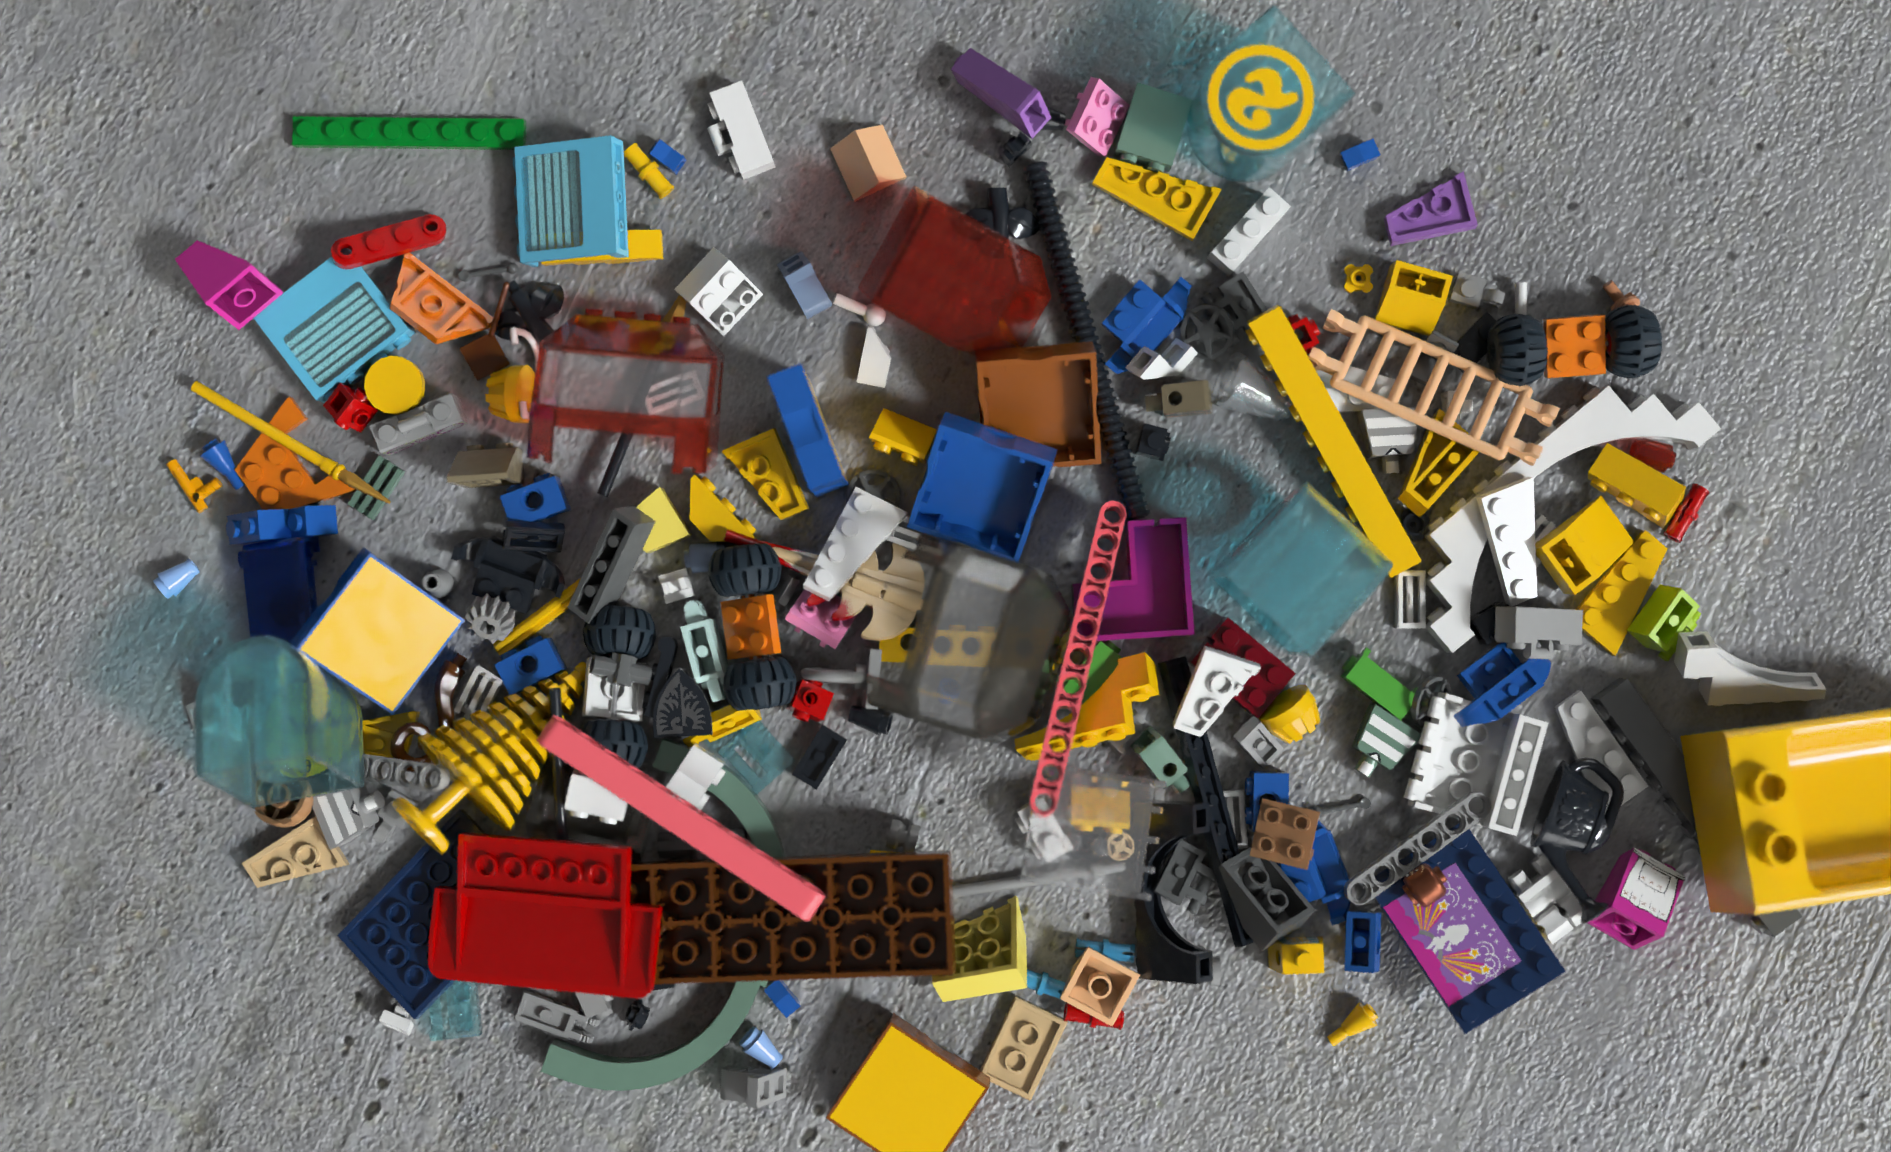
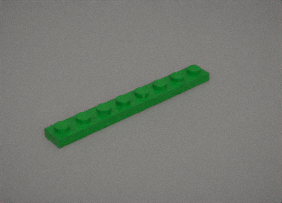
[292,116,526,150]

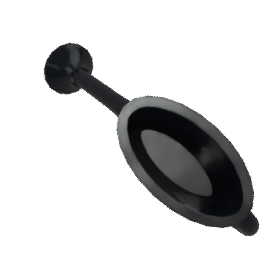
[1530,757,1624,924]

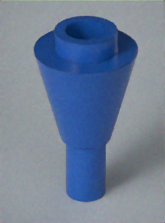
[200,439,245,490]

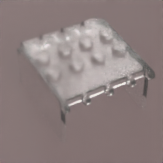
[1017,762,1167,901]

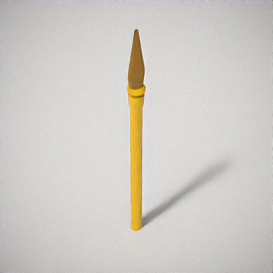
[191,381,391,504]

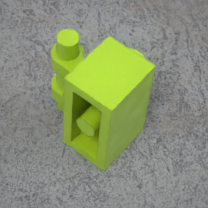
[1627,584,1701,662]

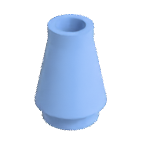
[153,558,200,599]
[739,1026,783,1069]

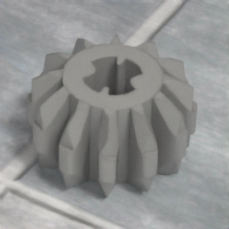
[465,593,515,644]

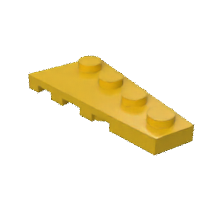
[1575,530,1668,656]

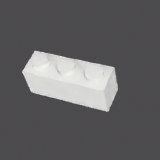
[1207,187,1291,277]

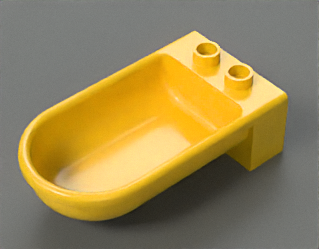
[1680,708,1891,915]

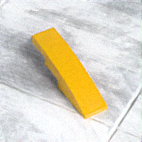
[540,230,663,266]

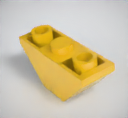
[689,475,757,542]

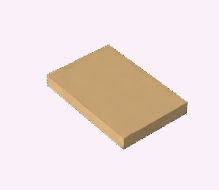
[980,995,1068,1101]

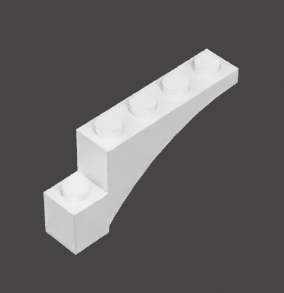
[1674,631,1826,706]

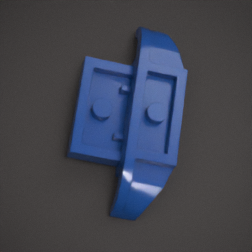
[1101,277,1192,374]
[1453,642,1551,727]
[1276,820,1351,925]

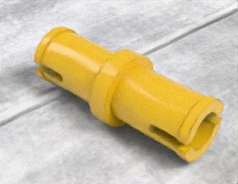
[624,143,674,199]

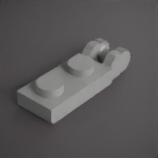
[513,990,600,1044]

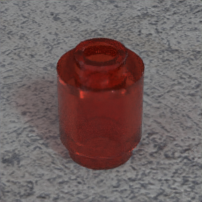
[1629,438,1676,473]

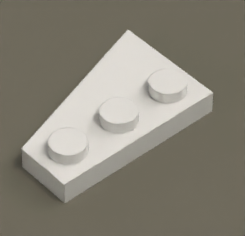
[1172,645,1261,737]

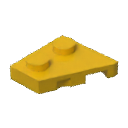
[349,711,420,758]

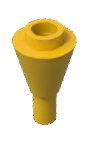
[1327,1001,1378,1046]

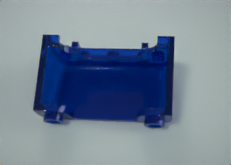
[238,536,320,660]

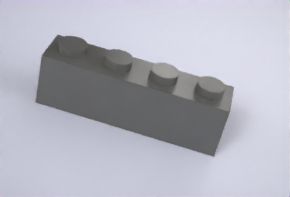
[567,506,656,624]

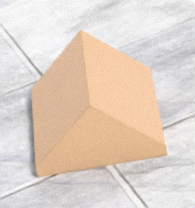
[830,125,906,202]
[1060,947,1140,1026]

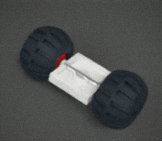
[579,606,656,769]

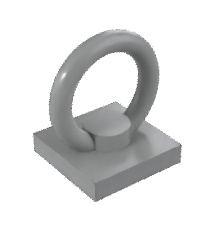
[801,647,882,709]

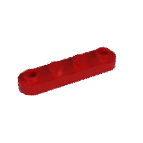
[331,214,446,270]

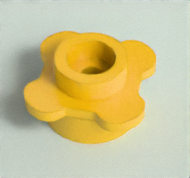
[1344,264,1373,293]

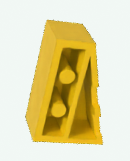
[1397,408,1479,518]
[1588,443,1686,529]

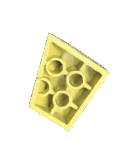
[932,896,1027,1002]

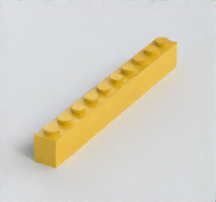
[1245,304,1422,578]

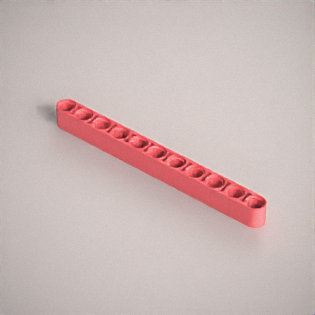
[1029,501,1126,818]
[536,715,826,921]

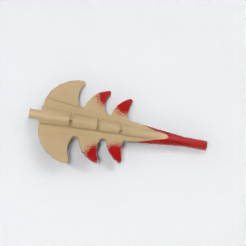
[724,529,934,641]

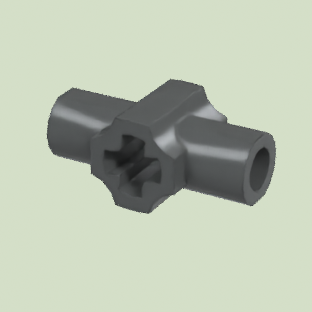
[590,653,652,687]

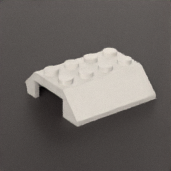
[1403,692,1548,836]

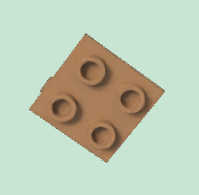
[1250,798,1320,870]

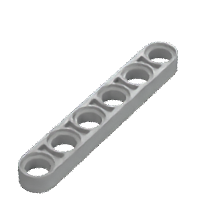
[325,752,450,792]
[1344,792,1491,905]

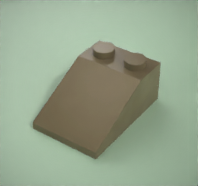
[447,443,524,488]

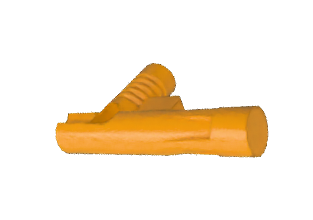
[166,459,223,513]

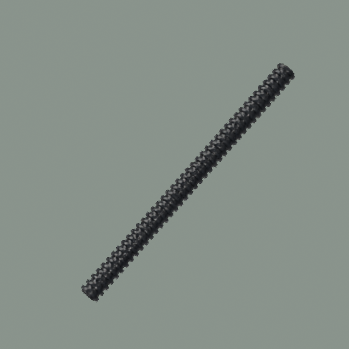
[1023,161,1150,521]

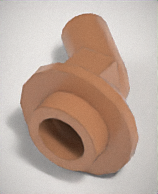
[1603,280,1640,310]

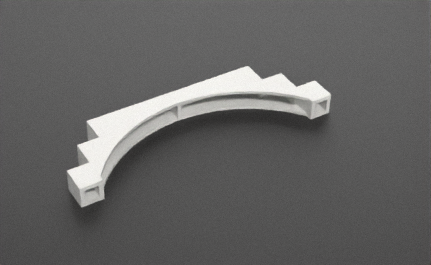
[1424,385,1721,653]

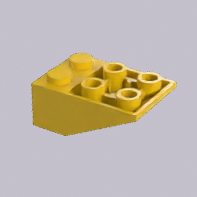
[1535,495,1634,595]

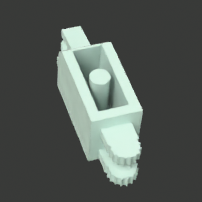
[680,600,728,702]

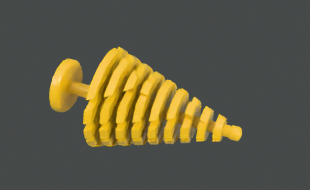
[392,662,586,854]

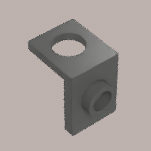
[1410,330,1459,386]

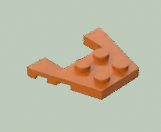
[235,397,356,510]

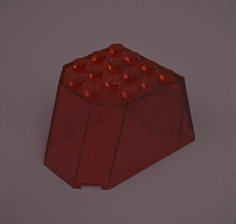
[858,185,1051,356]

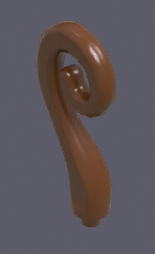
[390,653,467,773]

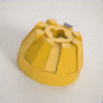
[364,356,425,415]
[485,365,538,423]
[1259,685,1320,744]

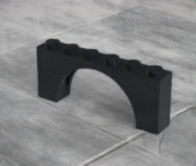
[1132,800,1213,984]

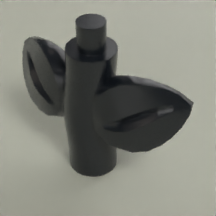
[958,188,1040,259]
[495,280,564,347]

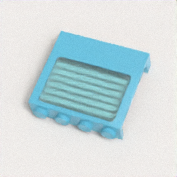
[513,135,629,267]
[254,248,415,403]

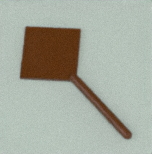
[459,282,510,381]

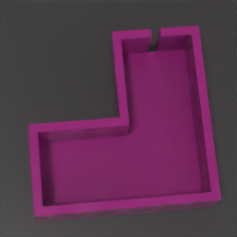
[1071,517,1194,641]

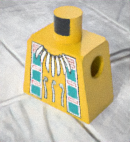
[1268,936,1324,975]

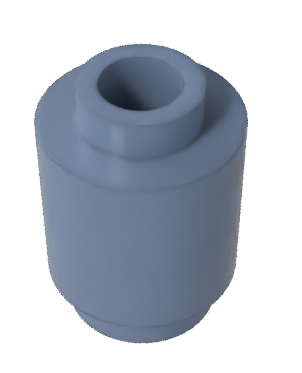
[684,542,726,573]

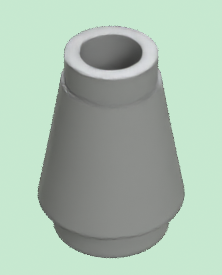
[422,569,454,598]

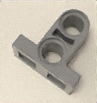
[720,1066,787,1108]

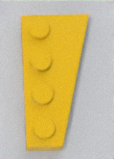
[1092,157,1222,241]

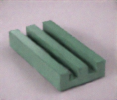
[348,455,406,520]

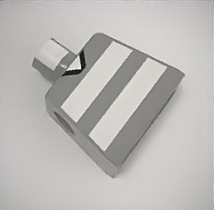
[1357,407,1417,474]
[312,784,385,850]

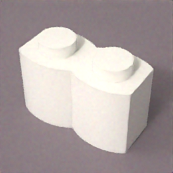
[666,743,726,810]

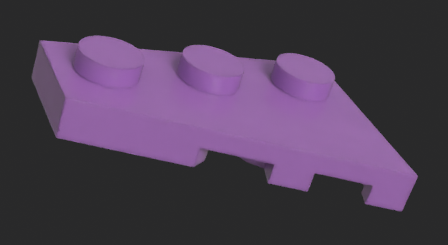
[1384,171,1478,246]

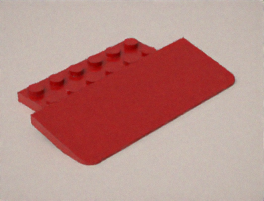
[428,832,662,999]

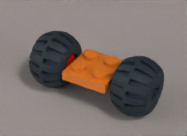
[1487,305,1662,386]
[708,543,796,711]

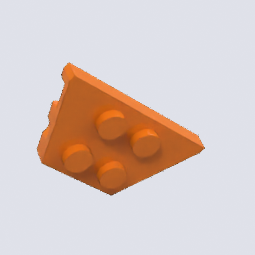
[390,253,493,345]

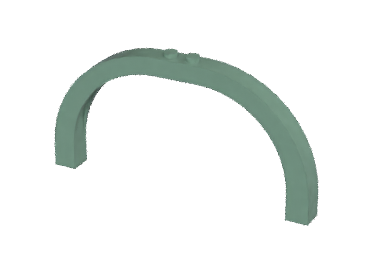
[541,738,785,1091]

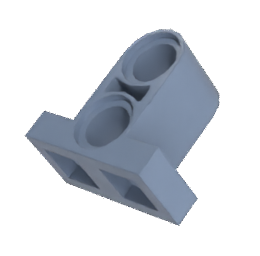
[777,251,833,320]

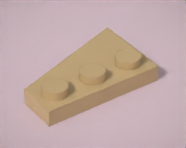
[242,816,350,888]

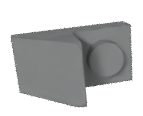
[1232,716,1284,769]

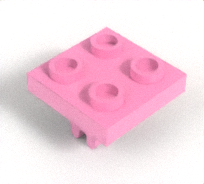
[1064,77,1130,157]
[785,589,859,649]

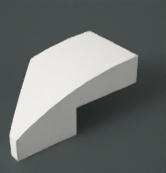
[857,326,891,388]

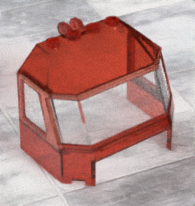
[527,308,725,474]

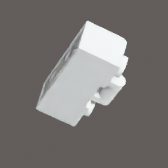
[707,80,776,179]

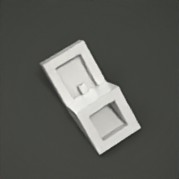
[1125,338,1198,380]

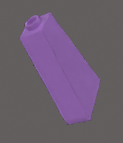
[951,48,1051,139]

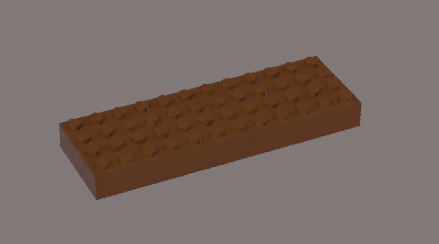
[630,850,956,984]

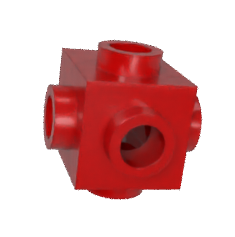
[1287,313,1321,354]
[323,383,378,432]
[786,679,834,722]

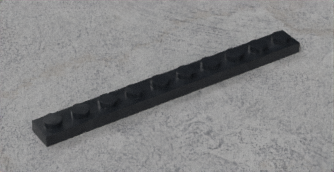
[1158,656,1254,947]

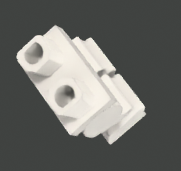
[1508,853,1582,945]

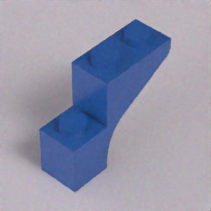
[226,505,338,545]

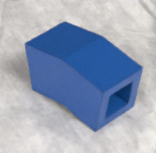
[1340,138,1380,171]
[647,139,687,175]
[764,980,801,1018]

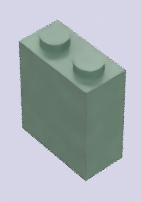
[1114,82,1193,173]

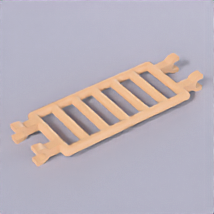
[1309,309,1560,466]

